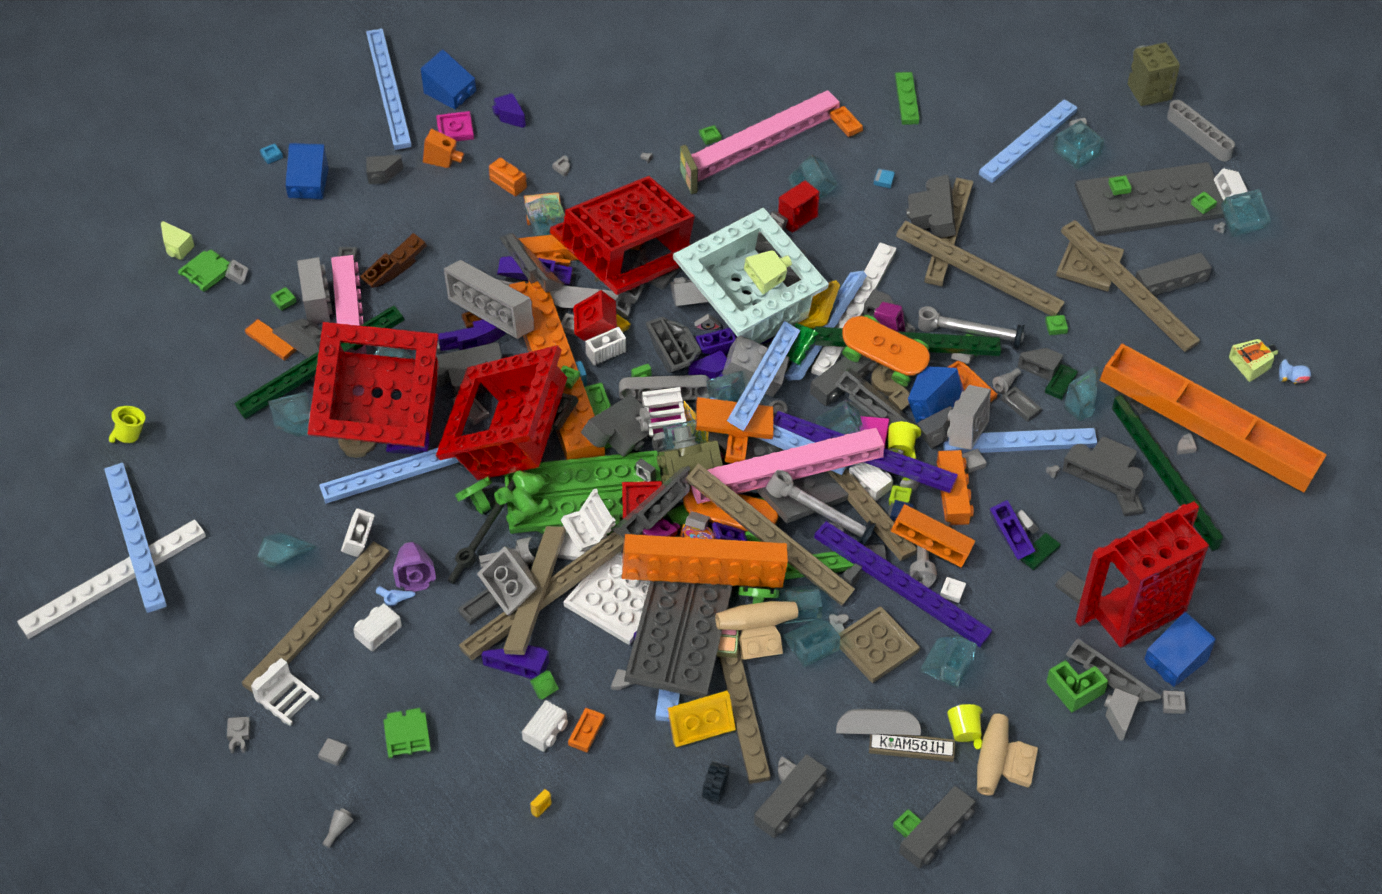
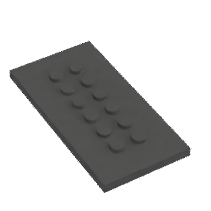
[1075,162,1231,236]
[708,402,849,523]
[624,581,732,698]

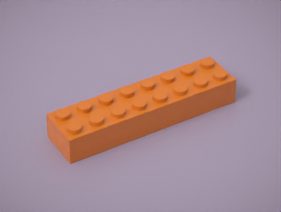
[622,534,788,588]

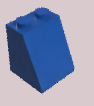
[421,50,476,109]
[285,143,329,199]
[908,366,964,423]
[1144,612,1216,687]

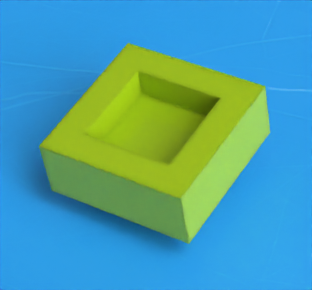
[889,485,912,505]

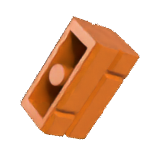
[489,158,527,196]

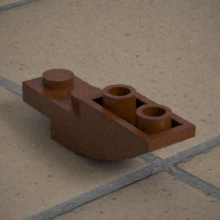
[360,233,427,288]

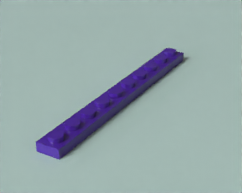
[773,411,958,493]
[814,521,992,647]

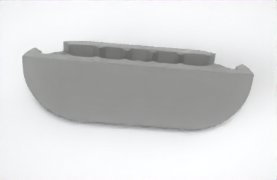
[550,286,619,309]
[836,709,921,735]

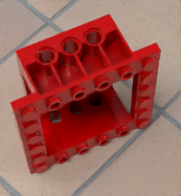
[550,176,695,295]
[307,322,439,448]
[436,345,568,480]
[1075,501,1209,648]

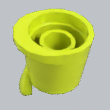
[109,406,146,443]
[888,421,921,459]
[947,704,983,750]

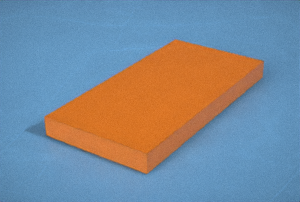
[696,397,773,439]

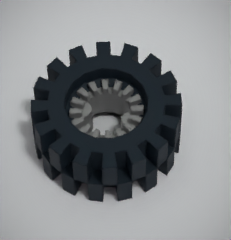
[702,761,730,803]

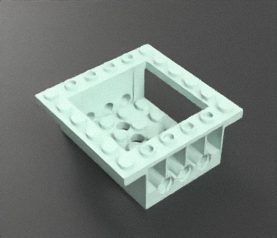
[673,208,829,344]

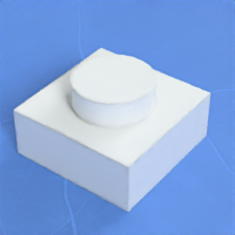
[940,577,966,603]

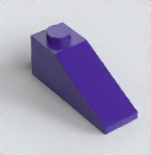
[990,500,1036,560]
[482,645,549,679]

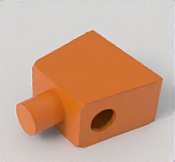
[423,129,464,168]

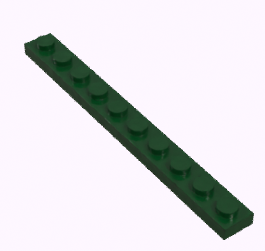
[234,305,405,419]
[815,327,1001,356]
[1112,395,1223,552]

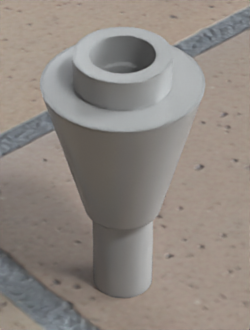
[992,368,1021,394]
[322,808,354,848]

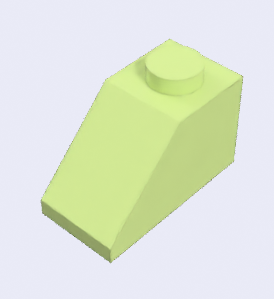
[161,221,194,260]

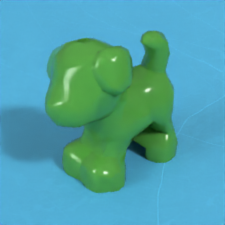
[494,470,549,526]

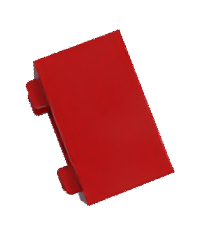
[778,180,820,233]
[573,290,617,342]
[622,481,663,521]

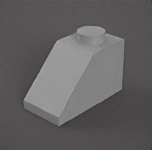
[1104,688,1139,741]

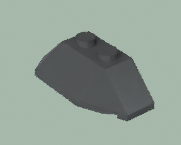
[646,316,701,373]
[272,318,322,357]

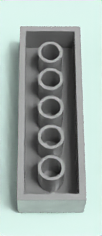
[444,260,534,339]

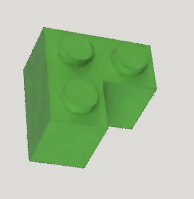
[1046,660,1108,713]

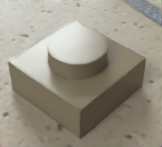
[888,386,910,411]

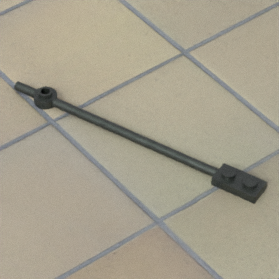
[447,393,579,584]

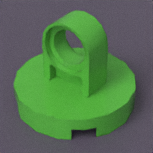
[455,476,492,514]
[739,587,780,604]

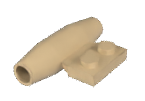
[715,601,798,660]
[977,714,1038,795]

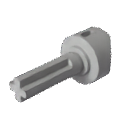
[479,537,535,568]
[909,545,937,588]

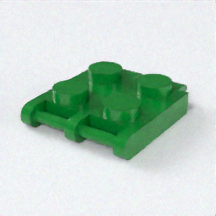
[786,323,819,365]

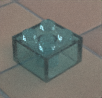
[1053,120,1105,169]
[1220,189,1271,237]

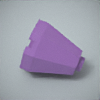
[393,542,436,592]

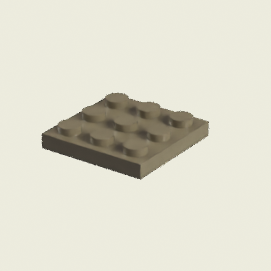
[1056,241,1124,292]
[833,606,920,683]

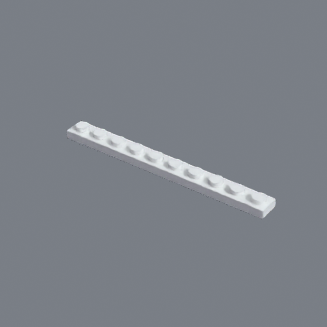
[811,243,896,376]
[17,520,206,639]

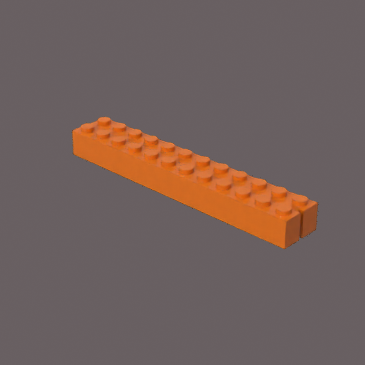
[509,280,605,460]
[1100,344,1327,493]

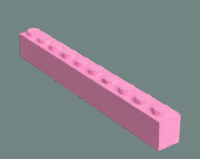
[691,90,840,182]
[331,255,367,396]
[690,428,884,504]

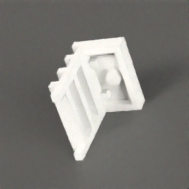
[642,387,687,437]
[561,489,616,552]
[251,658,320,726]

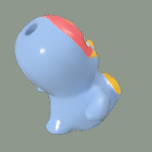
[1279,359,1311,384]

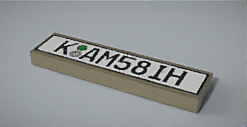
[869,734,955,762]

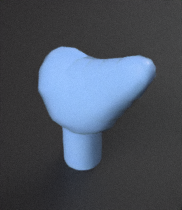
[376,586,416,606]

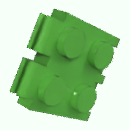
[178,249,230,292]
[383,708,431,759]

